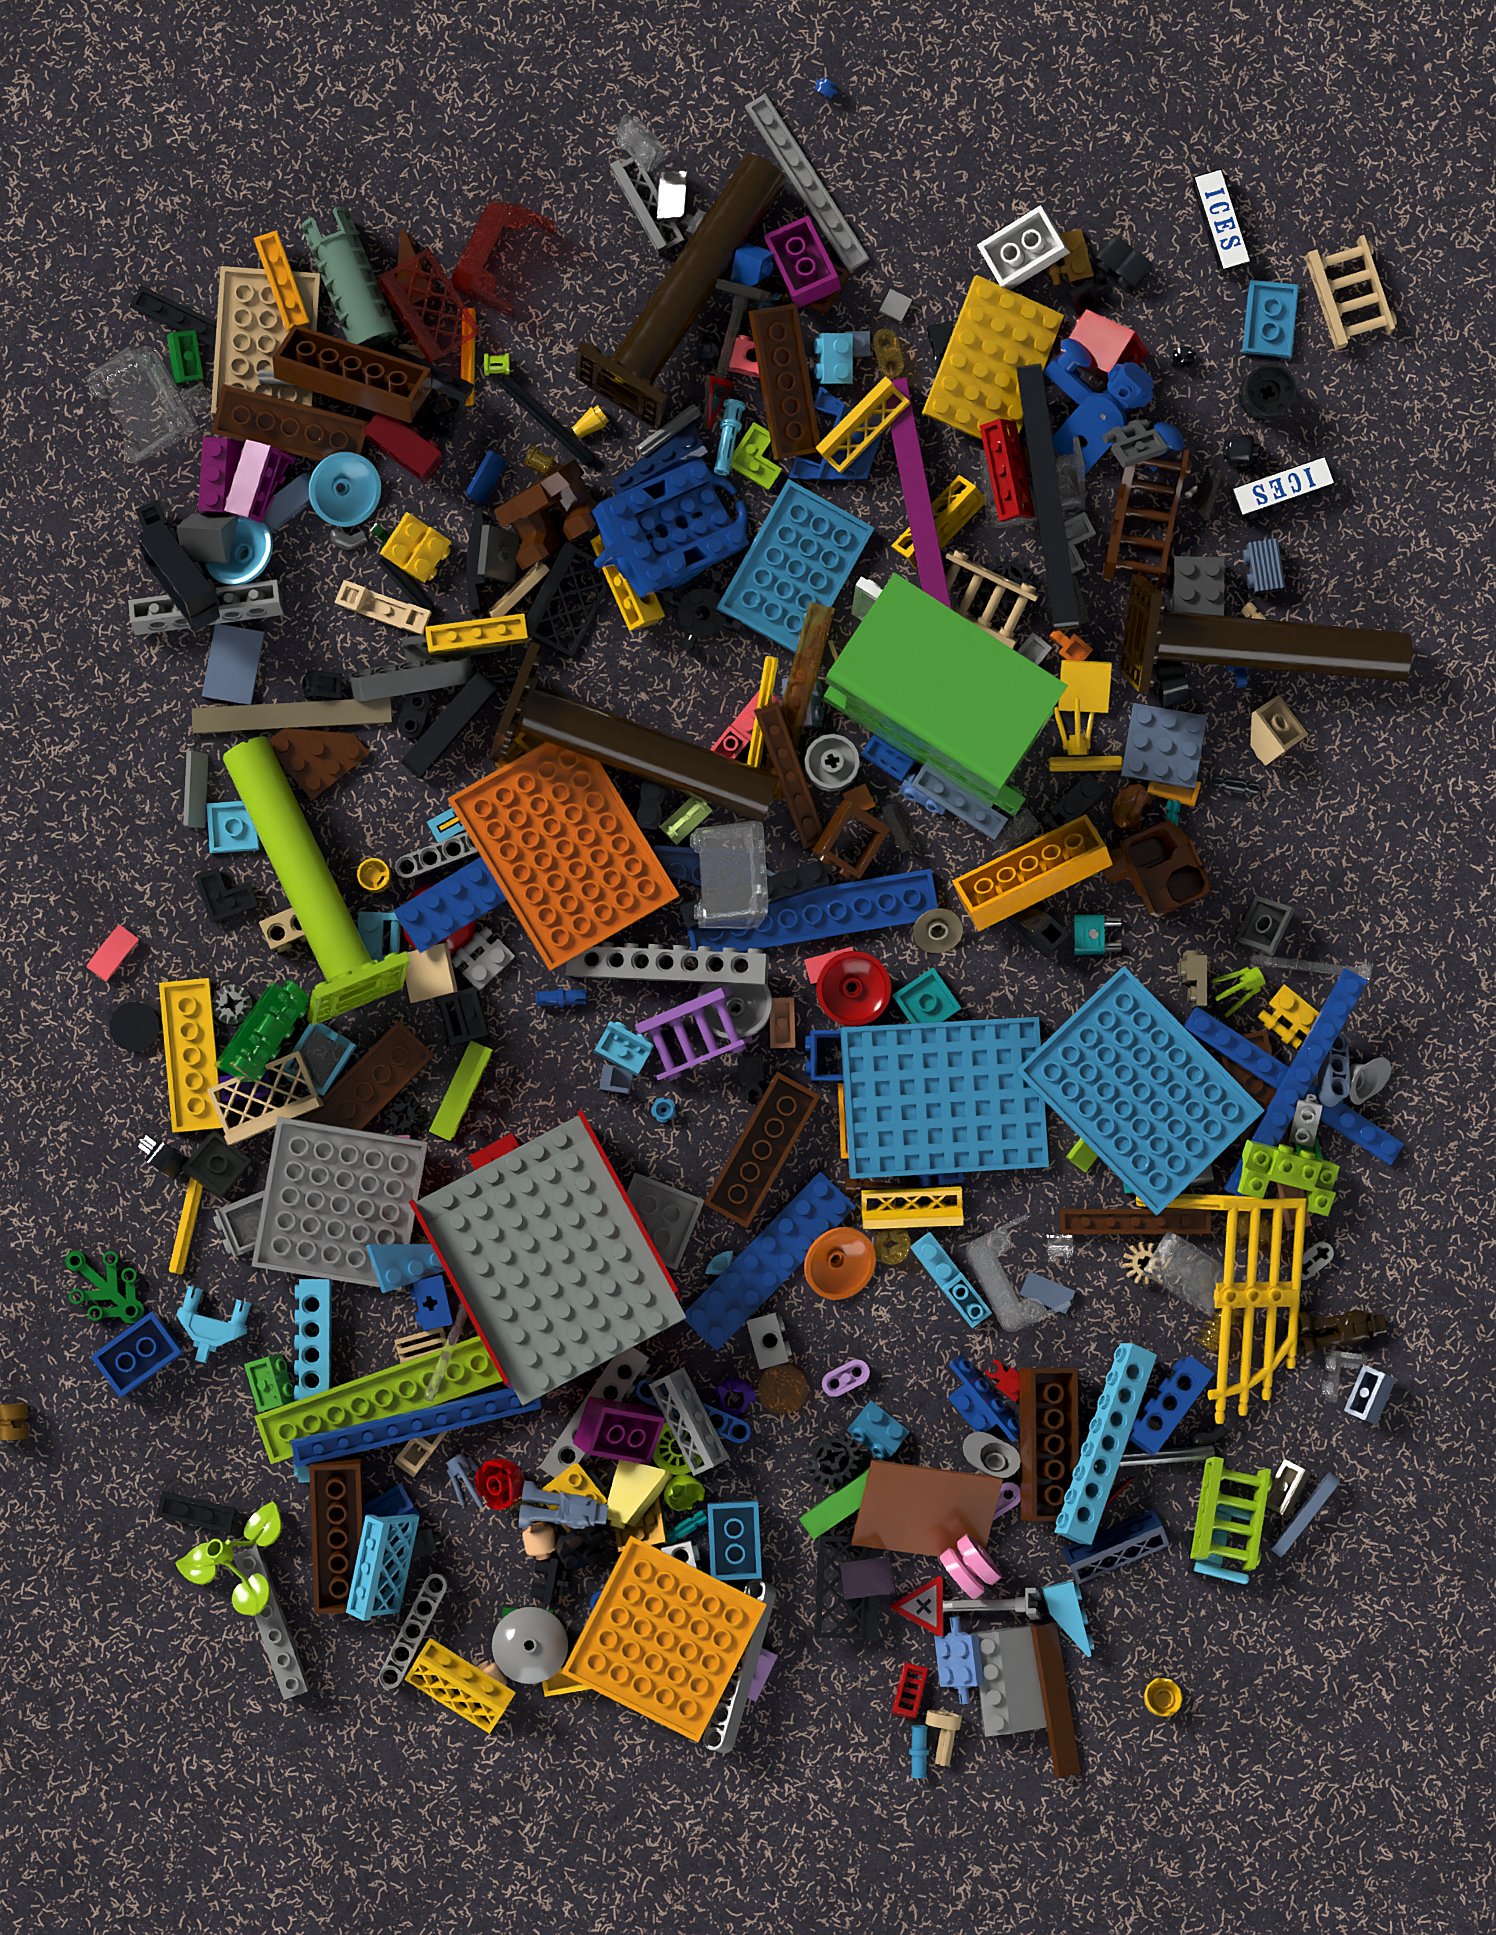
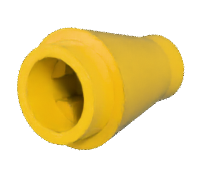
[572,405,610,439]

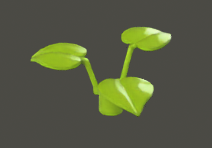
[175,1502,282,1616]

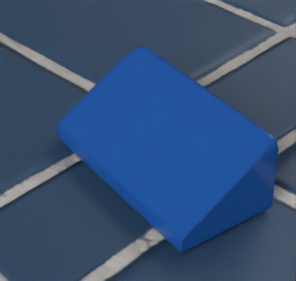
[466,450,506,505]

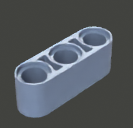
[262,473,311,534]
[1317,1032,1350,1107]

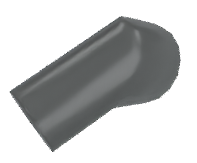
[330,528,368,550]

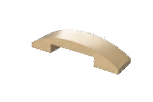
[335,580,432,635]

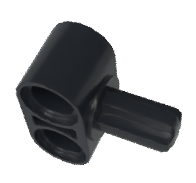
[138,1135,189,1180]

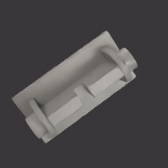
[1288,1094,1323,1147]

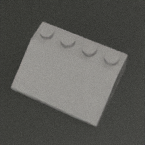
[972,1624,1047,1737]

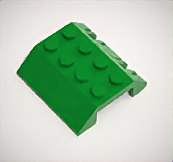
[214,980,310,1082]

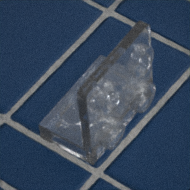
[614,113,670,173]
[1322,1350,1368,1403]

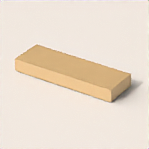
[486,562,550,618]

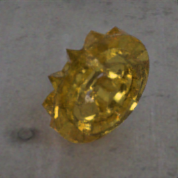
[873,1228,911,1265]

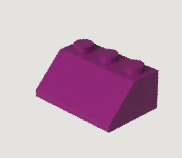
[198,437,245,515]

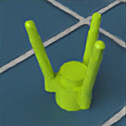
[1212,967,1266,1018]

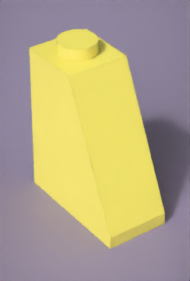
[607,1460,673,1529]

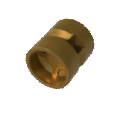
[0,1403,29,1440]

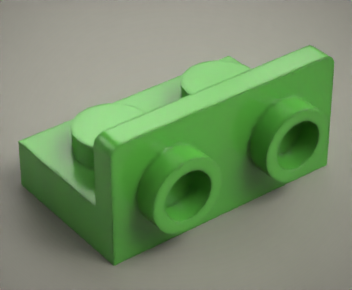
[244,1353,295,1412]

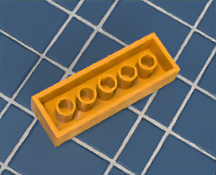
[952,814,1113,932]

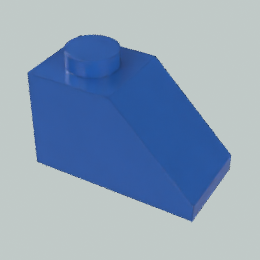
[728,243,773,296]

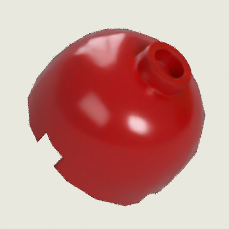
[475,1458,525,1510]

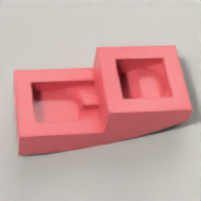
[87,924,139,982]

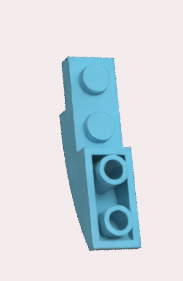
[910,1232,992,1328]

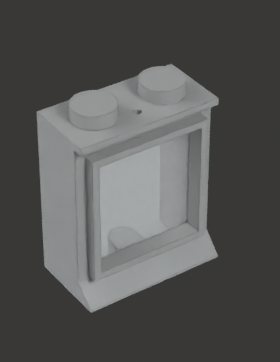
[213,1190,265,1257]

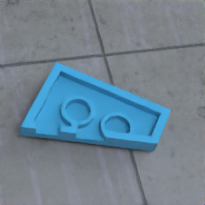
[366,1244,445,1293]

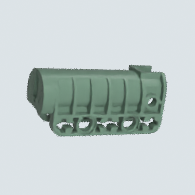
[301,206,398,348]

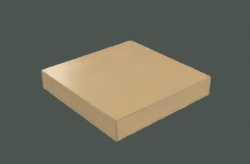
[405,943,458,1003]

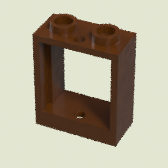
[812,800,891,880]

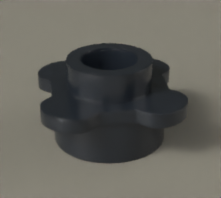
[1171,346,1197,368]

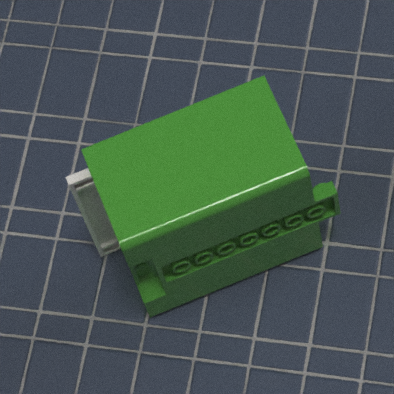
[823,572,1068,817]

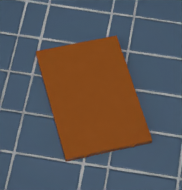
[851,1460,1003,1557]

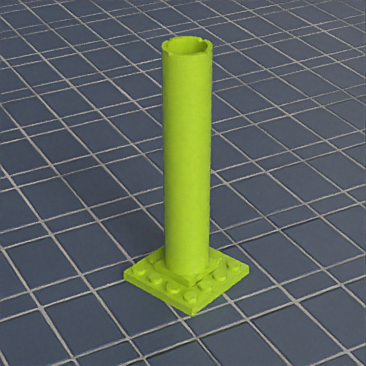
[223,737,410,1026]

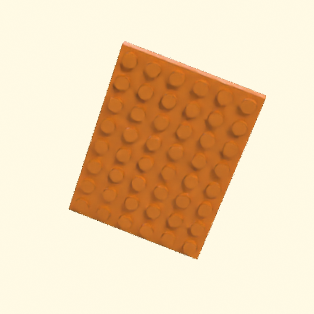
[447,742,680,972]

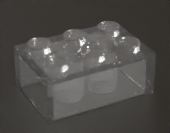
[1142,1231,1236,1317]

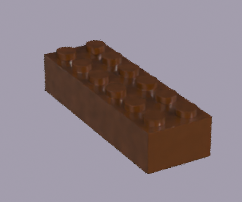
[273,324,431,423]
[703,1072,821,1228]
[1019,1367,1079,1522]
[309,1456,364,1614]

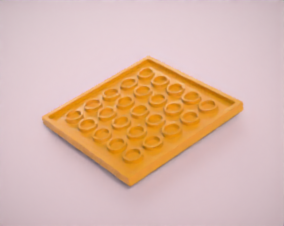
[562,1535,767,1742]

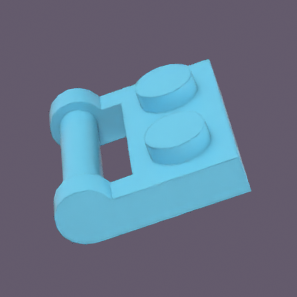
[358,911,401,963]

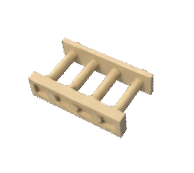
[1305,235,1397,350]
[945,550,1040,649]

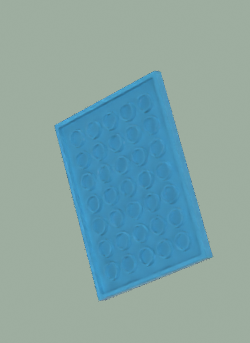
[1016,966,1265,1216]

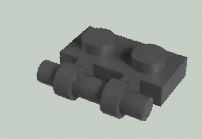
[1102,419,1168,468]

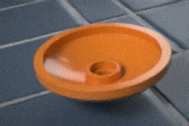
[804,1227,876,1300]

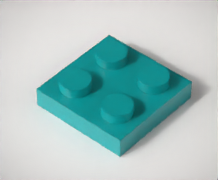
[892,967,961,1024]

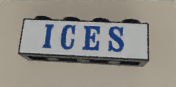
[1191,168,1253,276]
[1229,456,1335,522]

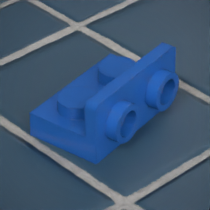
[364,1483,420,1532]

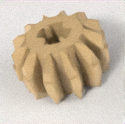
[1122,1242,1165,1285]

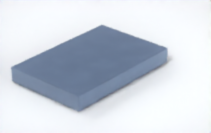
[202,624,265,705]

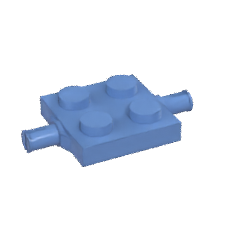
[934,1616,984,1704]

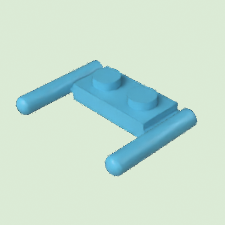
[1194,1504,1251,1584]

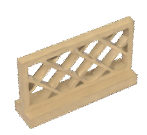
[207,1050,324,1145]

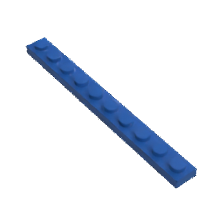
[1224,968,1368,1196]
[1183,1007,1404,1165]
[290,1388,542,1467]

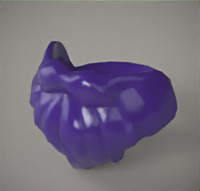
[714,1377,756,1415]

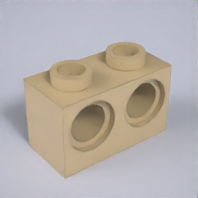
[259,908,308,953]

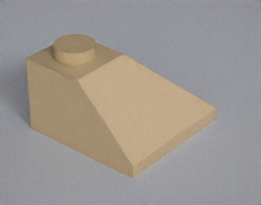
[1250,695,1309,766]

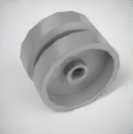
[804,734,860,792]

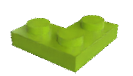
[730,422,782,491]

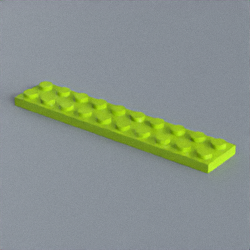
[254,1336,503,1464]

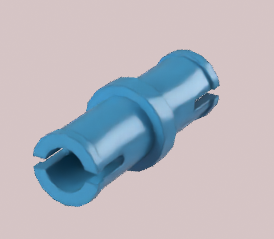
[909,1725,929,1778]

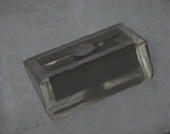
[656,171,687,223]

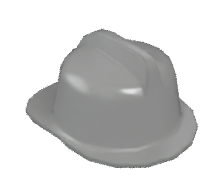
[1349,1057,1391,1105]
[963,1432,1021,1478]

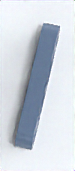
[1270,1472,1340,1557]

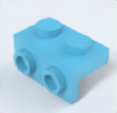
[814,333,853,384]
[593,1021,654,1076]

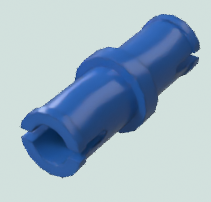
[535,988,586,1008]

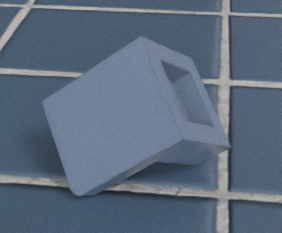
[599,1064,633,1095]

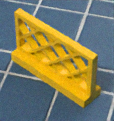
[404,1638,516,1734]

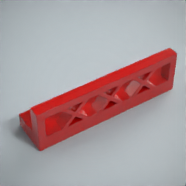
[980,418,1035,522]

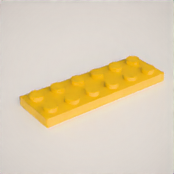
[159,978,223,1133]

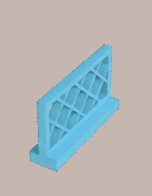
[346,1514,420,1621]

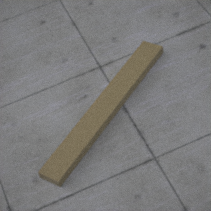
[192,697,392,734]

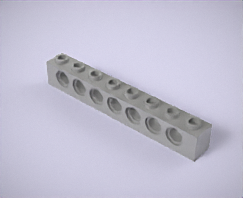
[566,942,769,986]

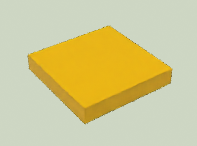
[1058,660,1112,713]

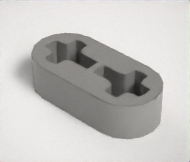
[1290,1242,1334,1280]

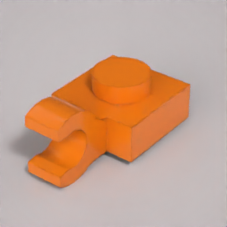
[1048,630,1093,661]

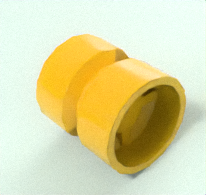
[357,858,392,893]

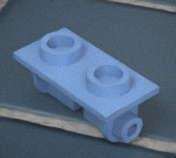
[898,773,945,815]

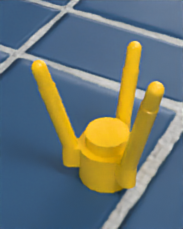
[1053,697,1094,756]

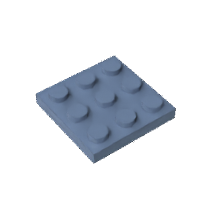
[1121,703,1207,790]

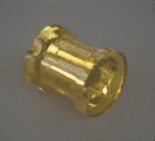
[523,445,555,476]

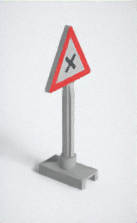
[890,1576,1042,1637]

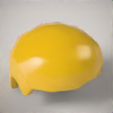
[1144,1678,1183,1717]

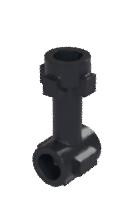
[1180,1529,1203,1578]

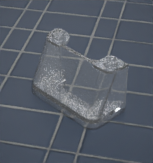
[85,346,197,464]
[690,821,768,929]

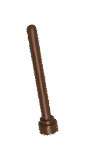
[844,1173,965,1201]

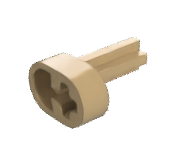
[925,1710,962,1766]

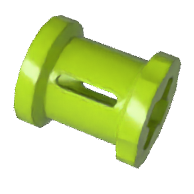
[484,353,510,376]

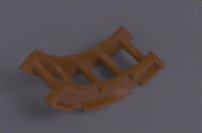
[1103,449,1192,589]

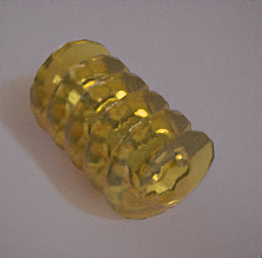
[1223,1211,1273,1252]
[1194,1308,1244,1353]

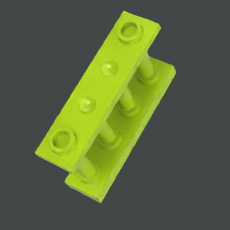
[1190,1456,1272,1571]

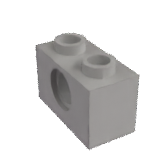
[746,1313,792,1369]

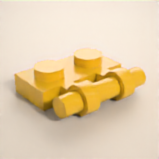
[1257,984,1319,1049]

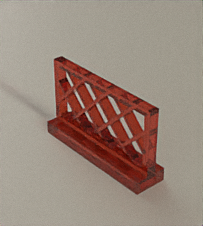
[377,248,482,364]

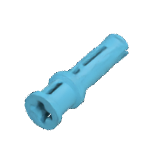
[714,399,746,475]

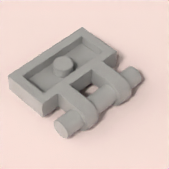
[451,926,515,991]

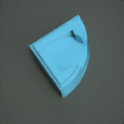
[705,1251,733,1275]

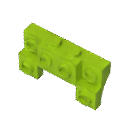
[1237,1139,1340,1216]

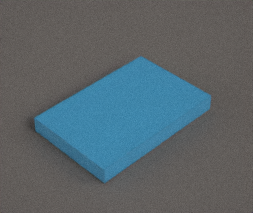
[1242,280,1299,359]

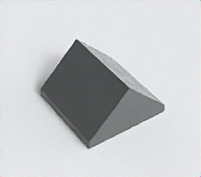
[176,513,238,564]
[1235,895,1295,957]

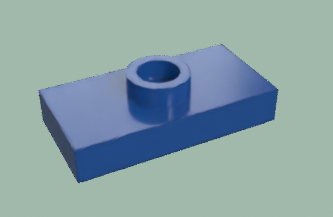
[860,734,916,782]

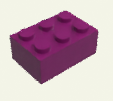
[763,216,841,308]
[573,1396,666,1465]

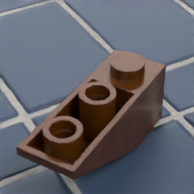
[396,228,437,312]

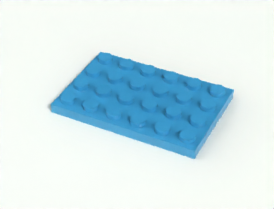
[716,479,874,658]

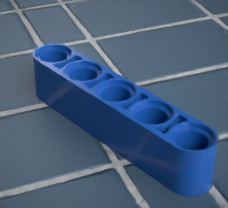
[636,1379,751,1443]

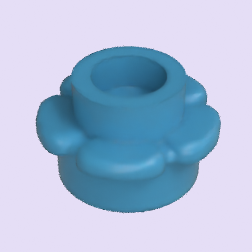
[651,1098,676,1122]

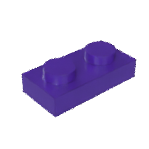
[219,1071,272,1102]

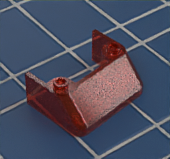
[451,201,557,318]

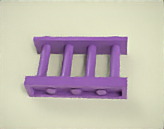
[635,985,753,1082]

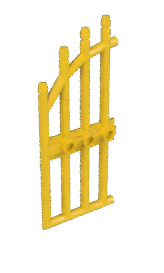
[1208,1198,1307,1424]

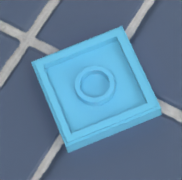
[207,801,260,854]

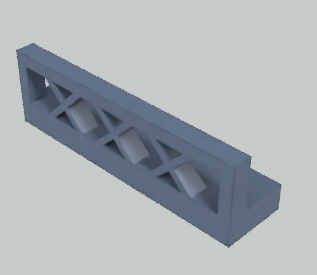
[910,764,1008,841]

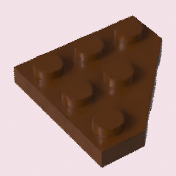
[268,728,370,801]

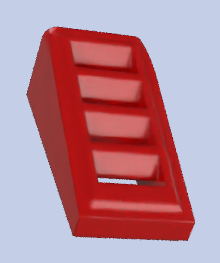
[891,1662,929,1720]

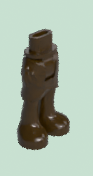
[1298,1310,1387,1360]

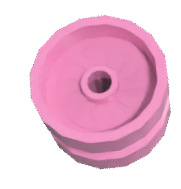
[939,1534,1002,1600]

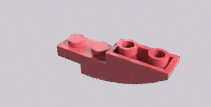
[710,689,783,759]

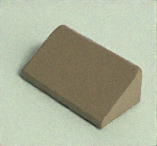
[1266,1459,1311,1518]

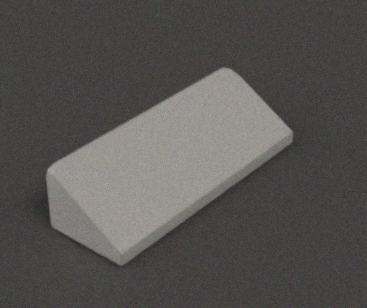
[183,751,208,828]

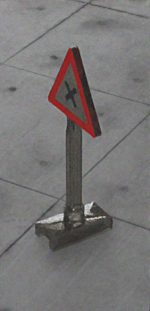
[704,279,771,430]

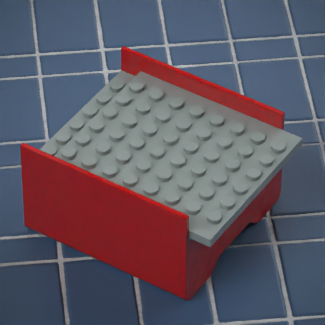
[409,1109,687,1406]

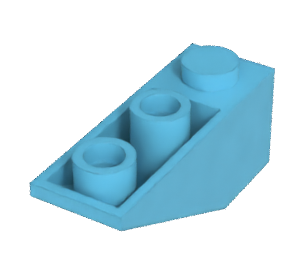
[1042,1580,1094,1657]

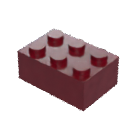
[363,412,444,484]

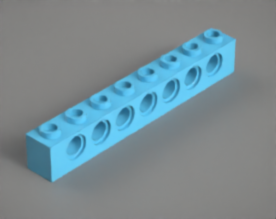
[294,1279,332,1482]
[1054,1343,1157,1545]

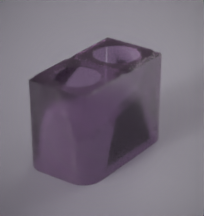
[840,1556,897,1600]

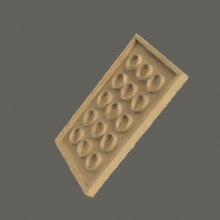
[211,266,320,415]

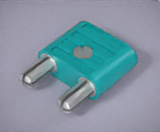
[1074,915,1122,955]

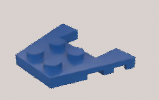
[789,387,883,480]

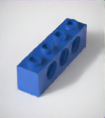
[1128,1355,1214,1456]

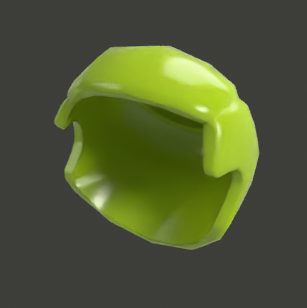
[664,1474,705,1511]

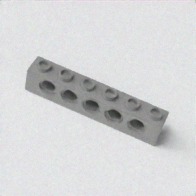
[128,580,283,635]
[539,1347,650,1478]
[234,1546,311,1700]

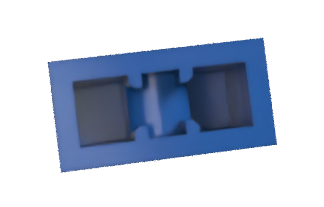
[409,1275,454,1331]

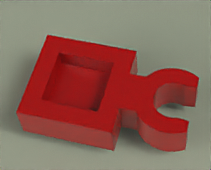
[984,1359,1020,1402]

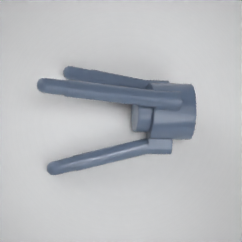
[446,1453,483,1507]

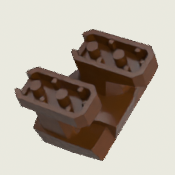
[494,459,600,570]
[1101,820,1213,919]

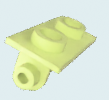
[660,797,713,845]

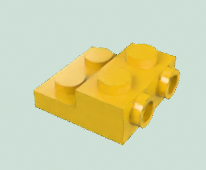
[379,512,451,583]

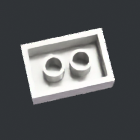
[977,205,1070,290]

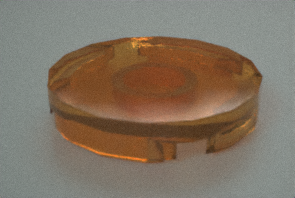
[758,1364,808,1414]

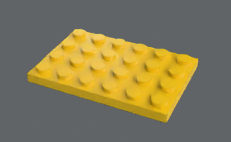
[922,275,1064,441]

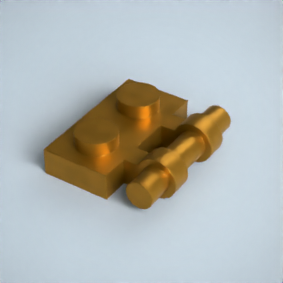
[1046,229,1093,287]

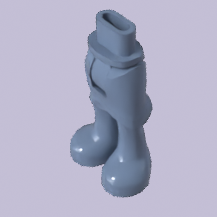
[519,1480,609,1529]

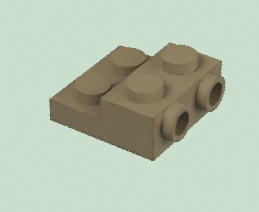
[1177,950,1207,1009]

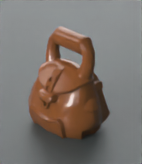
[1112,784,1153,829]

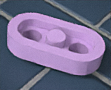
[822,1359,870,1396]
[993,1482,1021,1520]

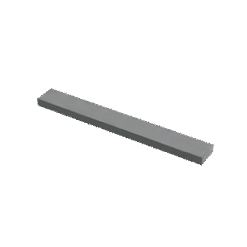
[745,93,870,272]

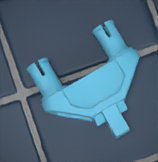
[176,1286,252,1363]

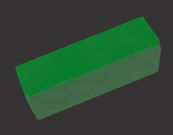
[167,330,204,384]

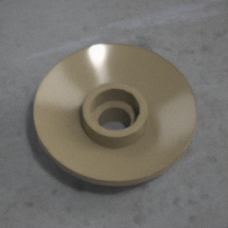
[913,908,963,953]

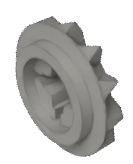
[212,984,252,1024]

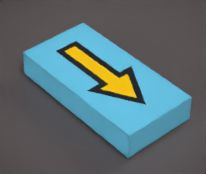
[427,808,465,842]

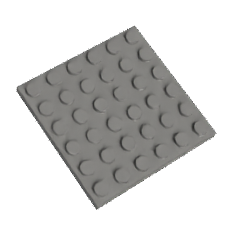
[251,1116,428,1291]

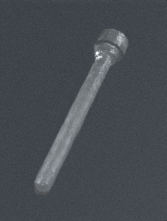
[1250,955,1372,984]
[425,1301,468,1401]

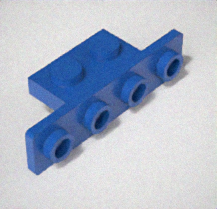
[948,1354,1020,1442]

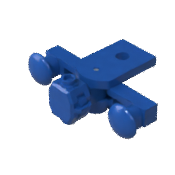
[1043,338,1185,475]

